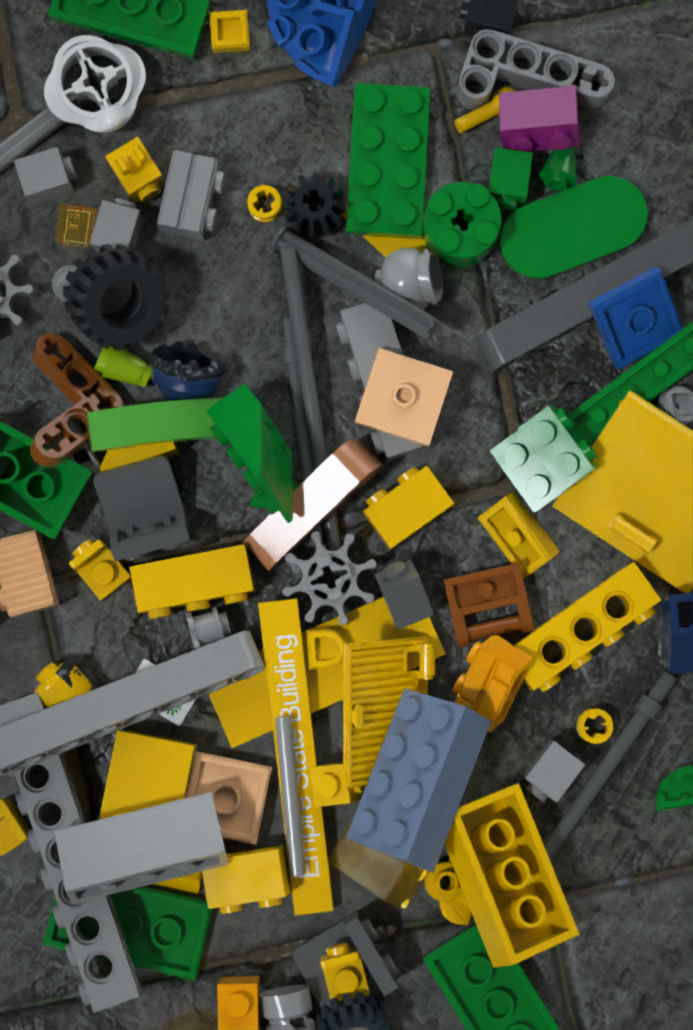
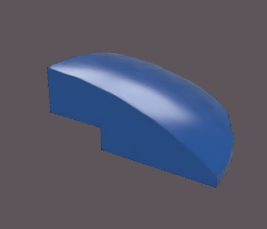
[266,0,376,88]

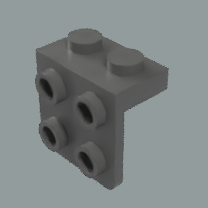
[94,455,190,561]
[292,912,401,1008]

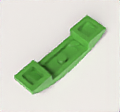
[86,398,223,452]

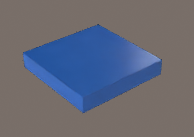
[588,266,683,370]

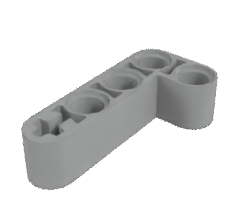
[457,29,615,110]

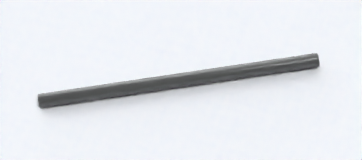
[280,249,342,551]

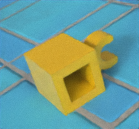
[105,136,166,204]

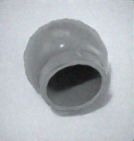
[375,248,443,310]

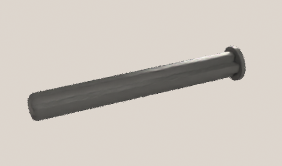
[271,225,438,338]

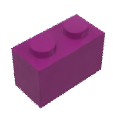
[499,85,580,152]

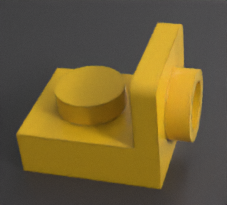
[68,539,131,601]
[320,943,370,1001]

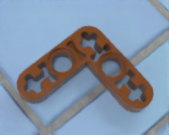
[30,333,123,467]

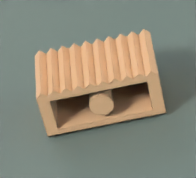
[0,529,60,618]

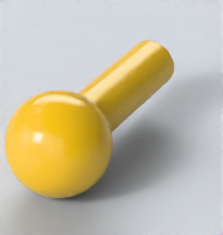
[454,87,516,134]

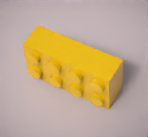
[445,783,580,968]

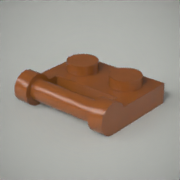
[443,563,534,648]

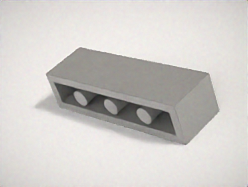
[335,303,432,462]

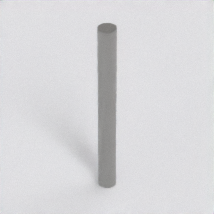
[275,716,305,876]

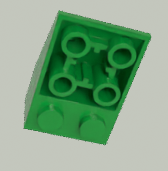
[206,383,293,524]

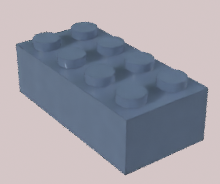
[346,688,491,873]

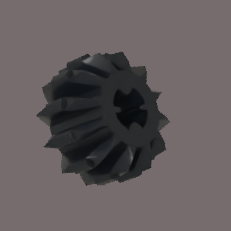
[282,172,347,239]

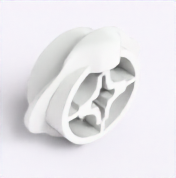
[44,35,146,133]

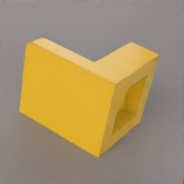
[0,796,30,856]

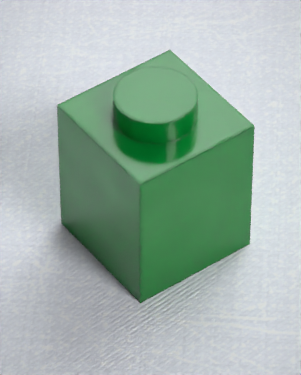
[488,148,533,210]

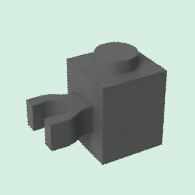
[374,559,434,630]

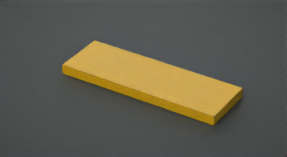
[209,597,445,748]

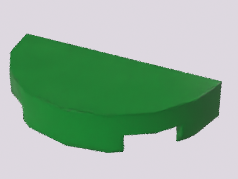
[655,765,693,811]

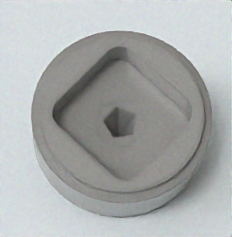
[658,386,693,425]

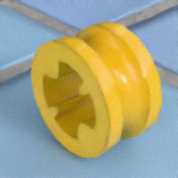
[247,185,282,223]
[576,708,613,744]

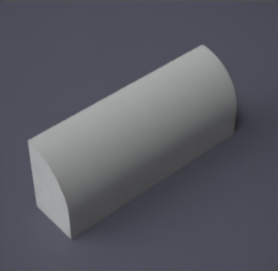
[54,792,229,904]

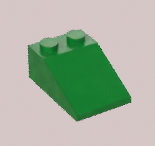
[0,421,92,540]

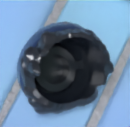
[149,341,226,401]

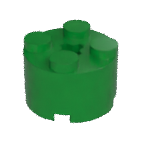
[422,182,501,268]

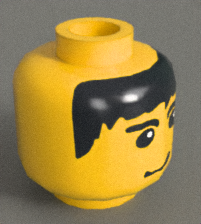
[34,661,92,709]

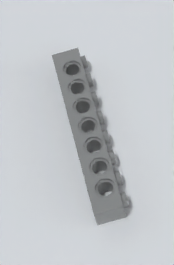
[0,692,143,1013]

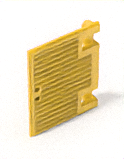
[343,636,435,789]

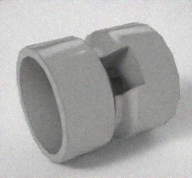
[259,985,316,1030]

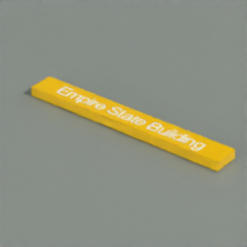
[258,598,334,916]

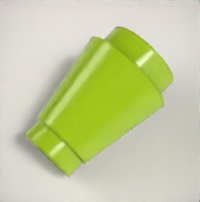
[94,345,151,388]

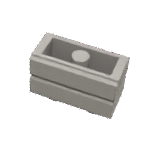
[157,150,225,241]

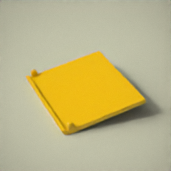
[552,390,693,594]

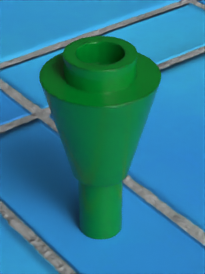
[539,147,576,191]

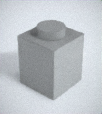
[14,147,77,206]
[89,198,144,252]
[522,739,585,803]

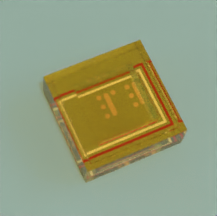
[54,204,99,248]

